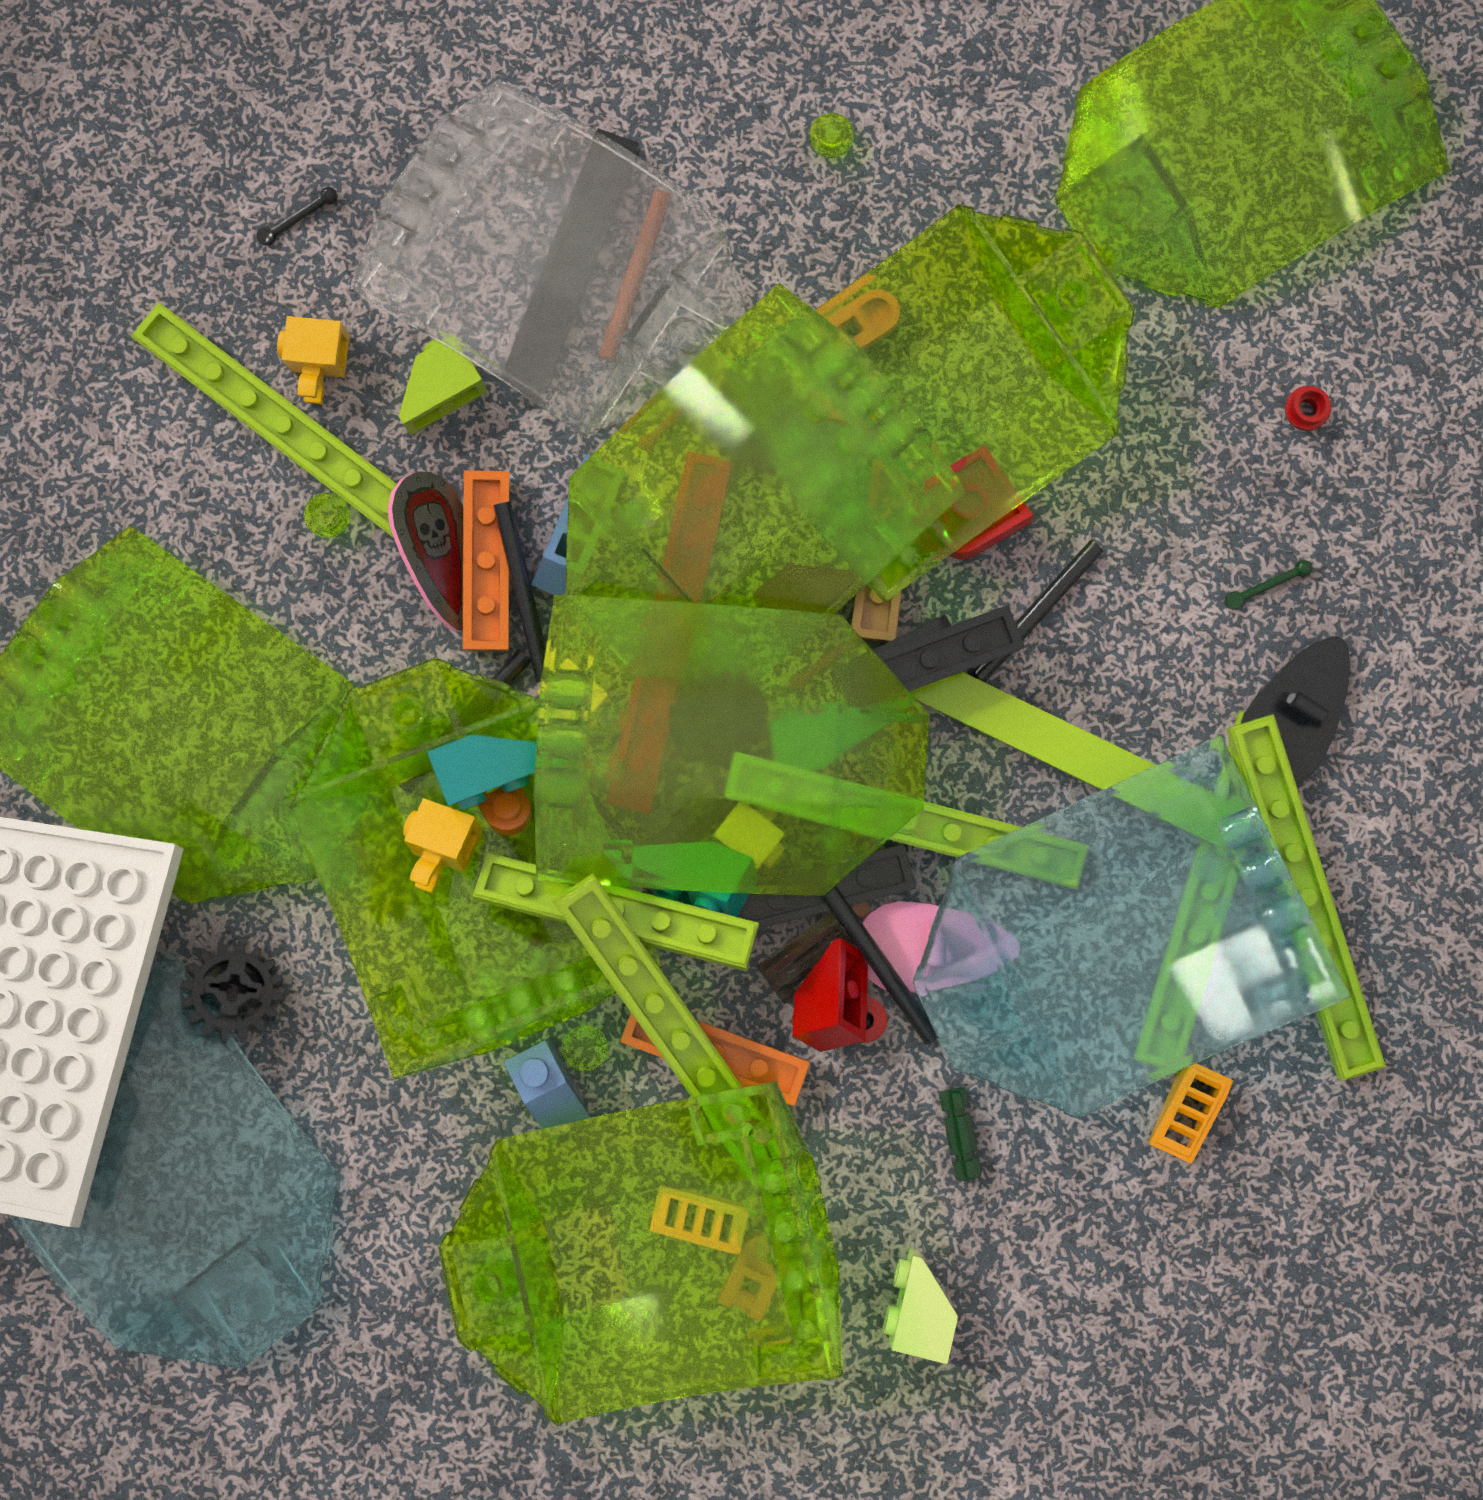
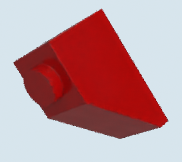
[792,938,868,1052]

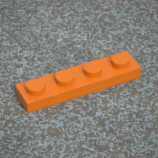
[463,470,509,652]
[620,1013,810,1106]

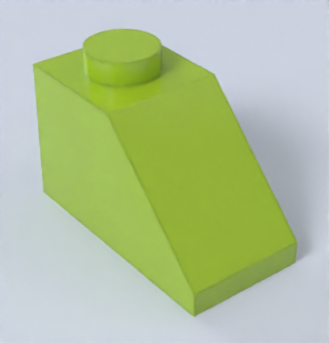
[398,334,488,435]

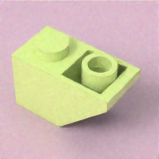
[883,1248,958,1364]

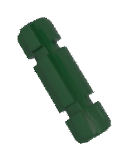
[939,1088,982,1181]

